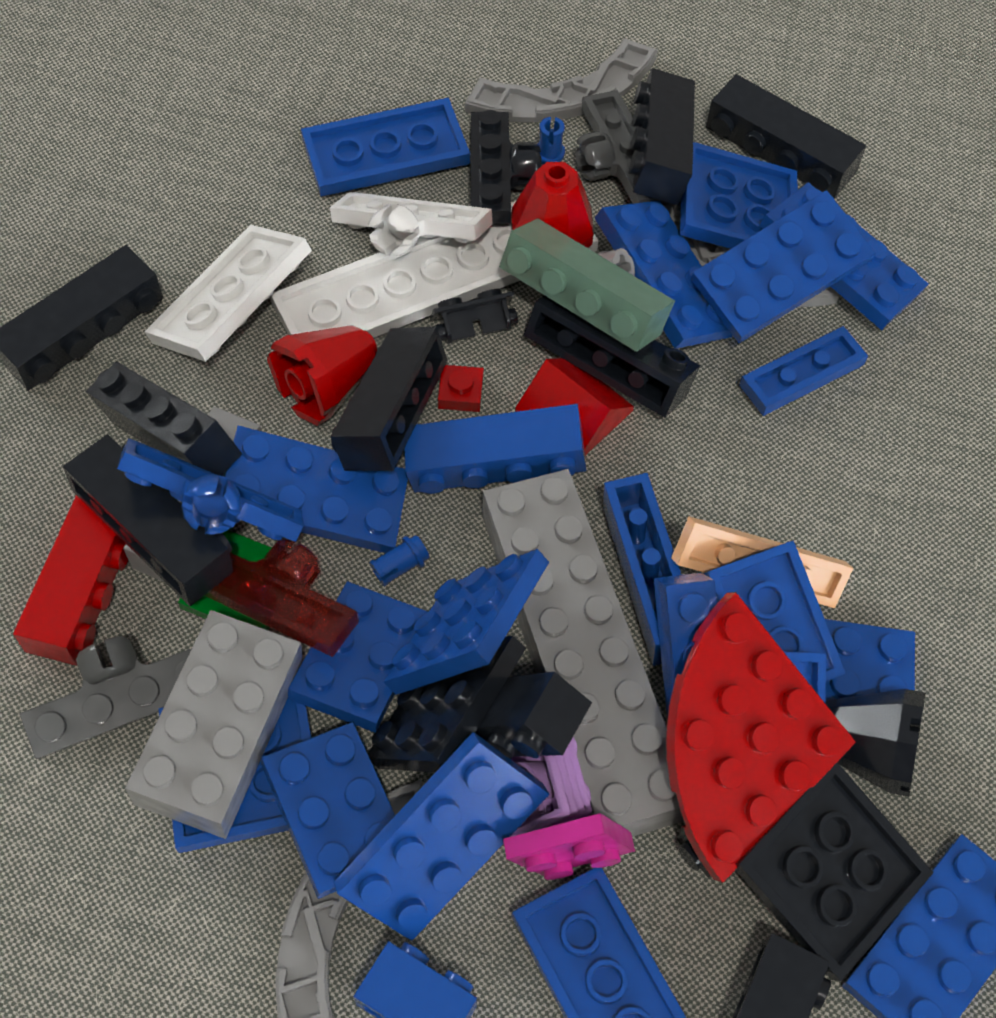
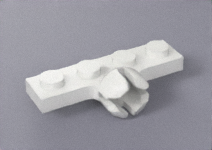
[330,192,493,256]

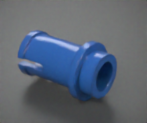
[538,117,565,165]
[369,535,430,587]

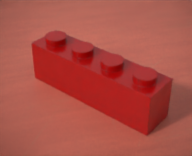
[13,495,128,666]

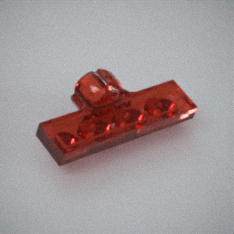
[204,539,359,657]

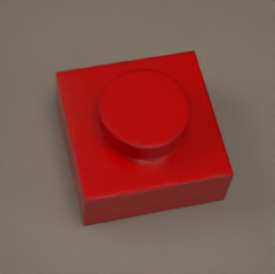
[438,365,484,412]

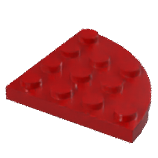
[666,592,856,883]

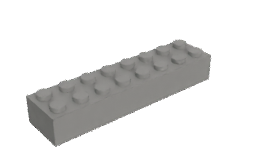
[482,469,684,837]

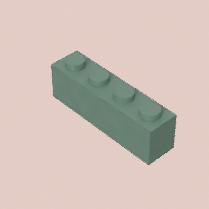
[499,218,675,352]

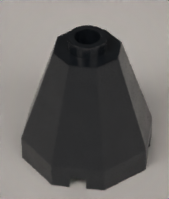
[825,689,926,797]

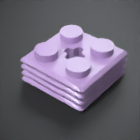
[510,737,592,837]

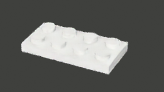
[145,225,312,362]

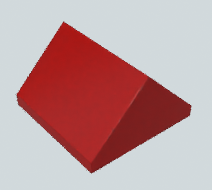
[515,358,634,456]

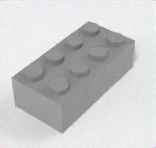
[125,610,303,839]

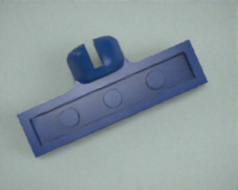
[117,438,304,542]

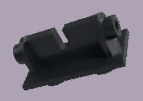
[430,289,518,344]

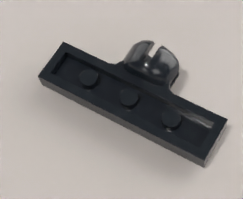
[471,110,541,224]

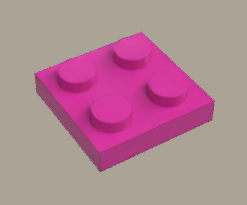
[503,813,635,880]

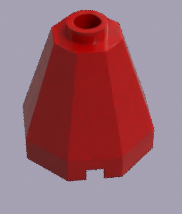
[511,162,594,248]
[267,325,377,426]

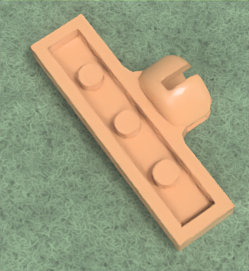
[671,516,853,608]

